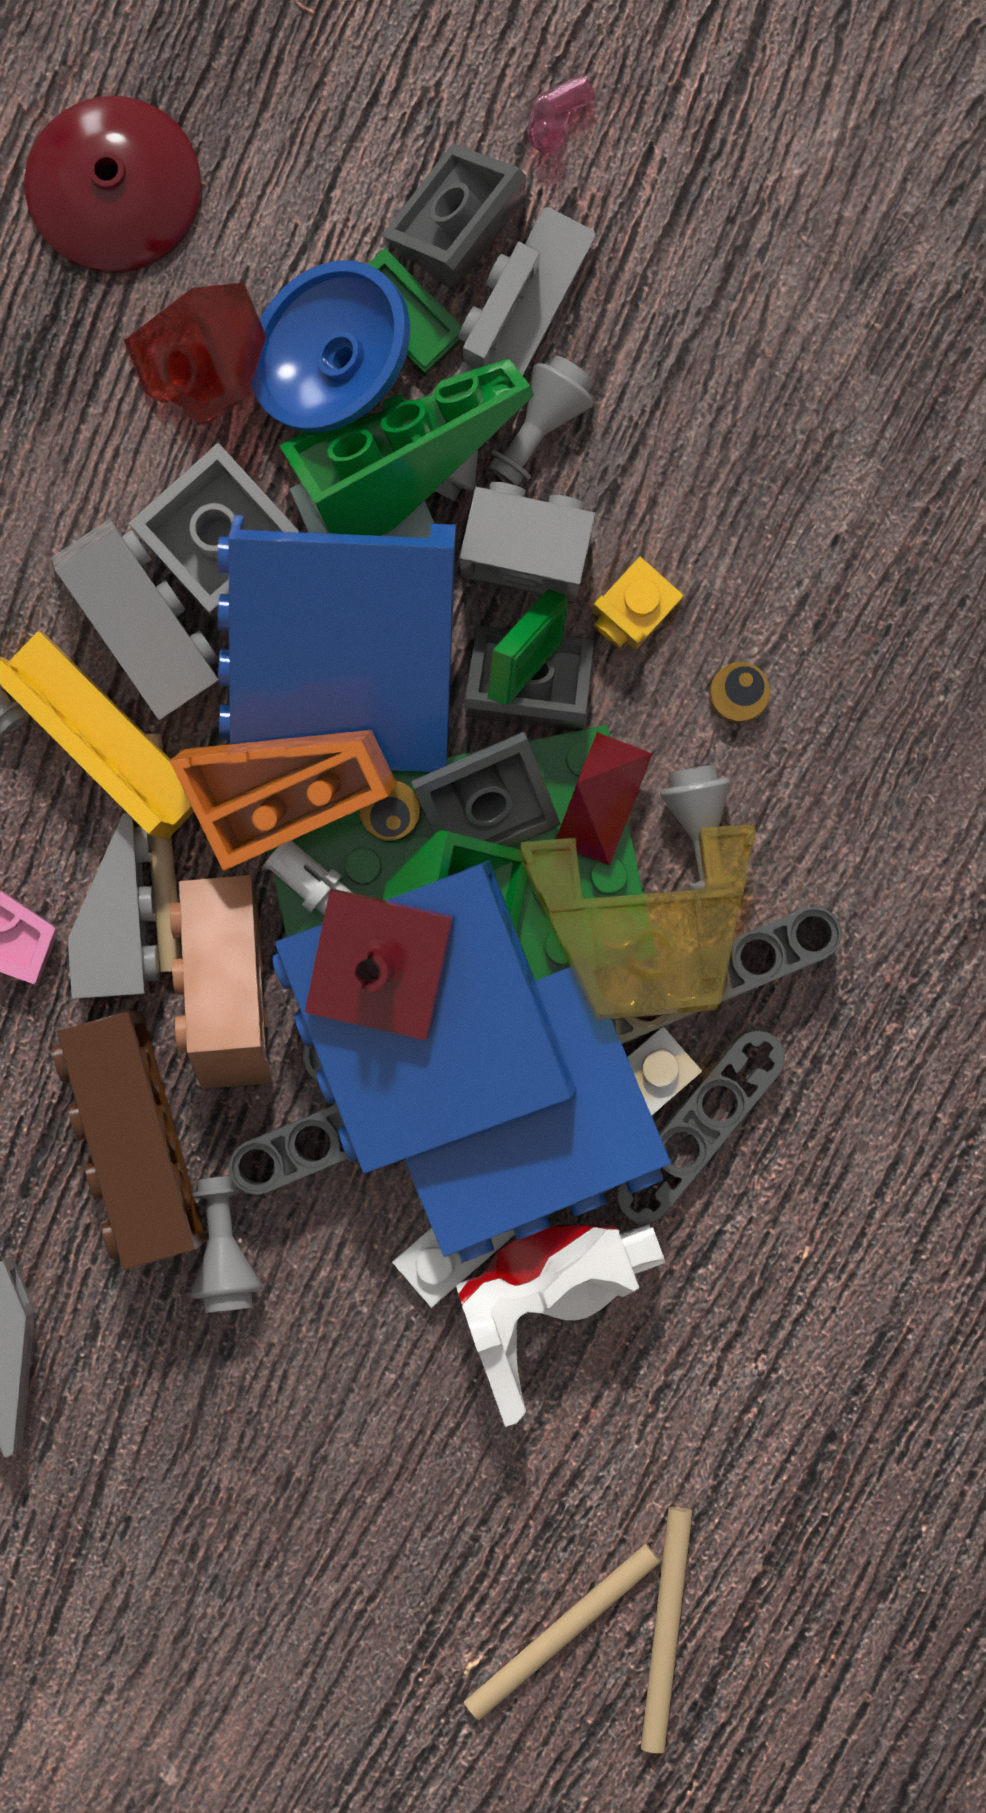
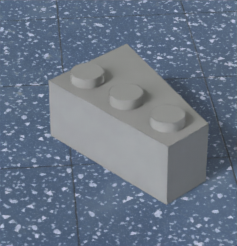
[51,518,219,720]

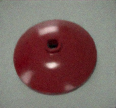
[24,96,202,273]

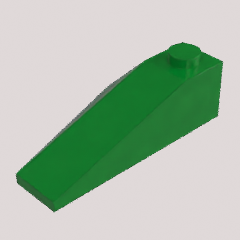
[279,358,534,536]

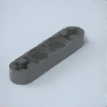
[616,1031,785,1224]

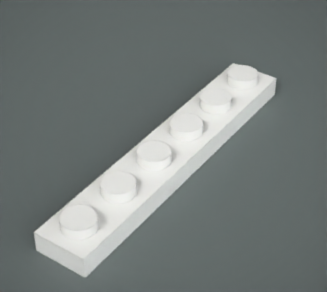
[392,1027,702,1308]

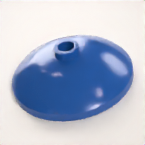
[249,260,410,433]

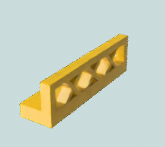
[0,631,194,840]

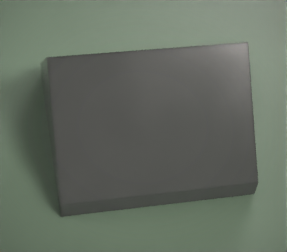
[381,143,526,292]
[464,625,594,731]
[411,732,561,847]

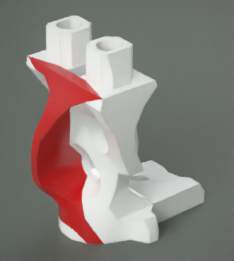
[456,1223,666,1427]

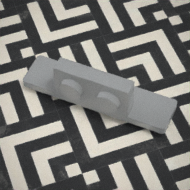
[456,207,595,440]

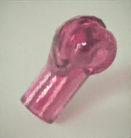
[527,73,596,153]

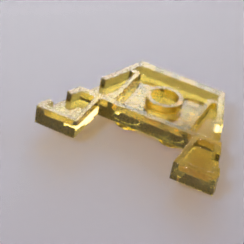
[519,824,756,1020]

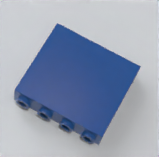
[217,515,456,772]
[273,860,576,1174]
[404,960,671,1264]

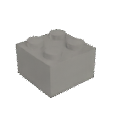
[128,443,299,623]
[460,482,595,602]

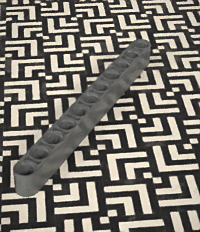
[229,906,842,1195]

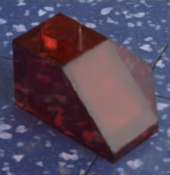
[124,282,266,424]

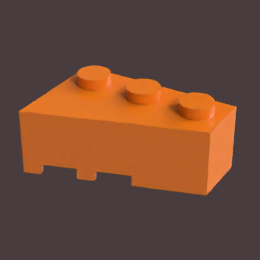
[169,730,397,871]

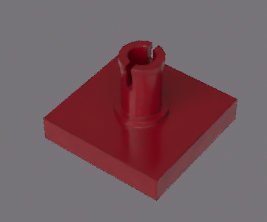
[304,889,455,1040]

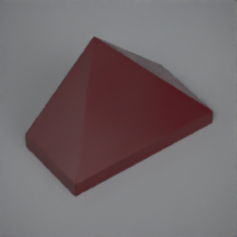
[554,732,653,866]

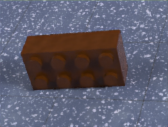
[52,1011,207,1270]

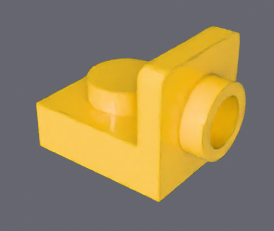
[591,556,684,651]

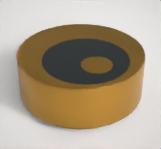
[709,662,770,723]
[360,780,421,841]

